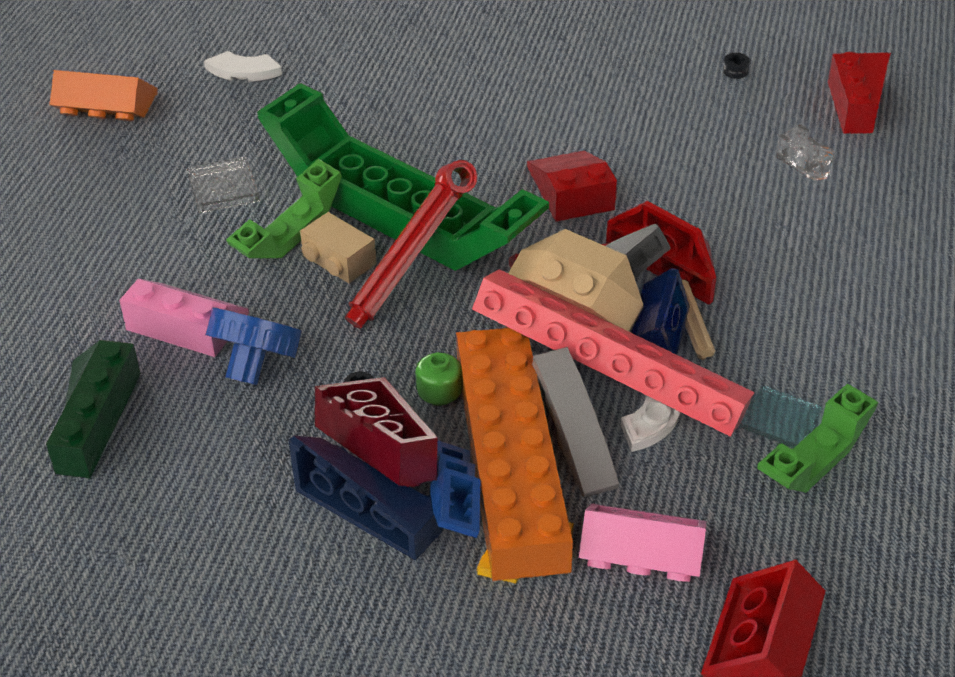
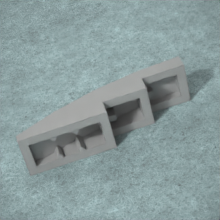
[532,347,619,498]

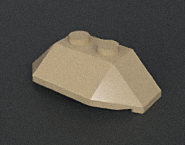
[508,229,644,332]

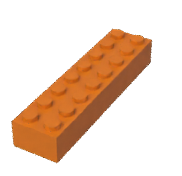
[456,327,573,581]

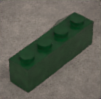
[46,340,141,479]

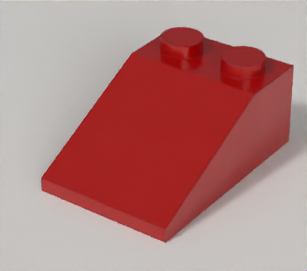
[527,150,617,222]

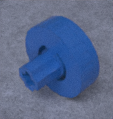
[205,308,302,385]

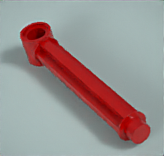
[345,160,477,329]

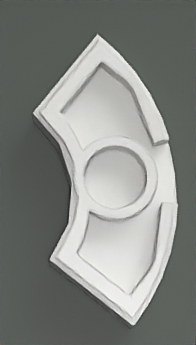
[204,51,282,82]
[621,395,681,452]

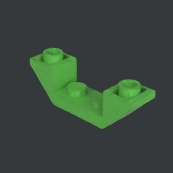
[226,159,342,258]
[757,383,878,493]

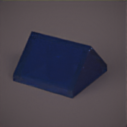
[631,268,690,355]

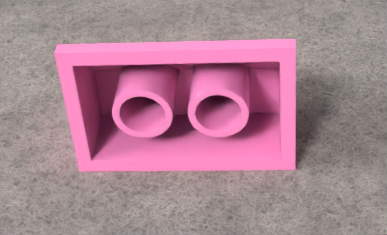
[119,279,249,357]
[578,504,706,582]

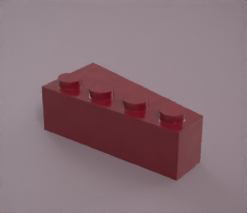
[315,377,438,487]

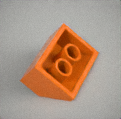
[50,70,158,121]

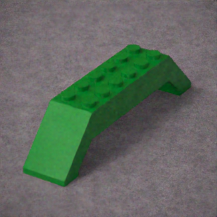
[257,83,549,271]

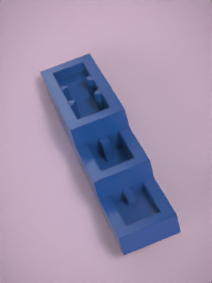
[430,441,481,538]

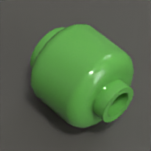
[415,352,462,406]

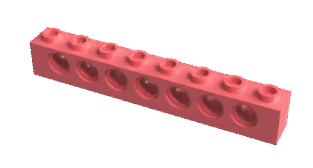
[472,269,755,437]

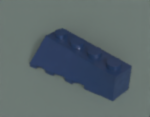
[288,435,444,561]

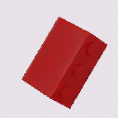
[701,560,826,677]

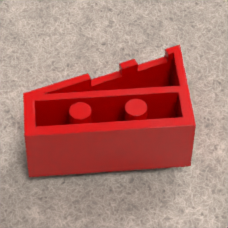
[828,52,891,134]

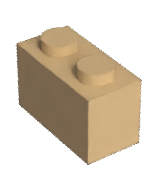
[300,212,376,283]

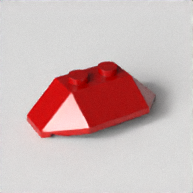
[606,201,716,305]

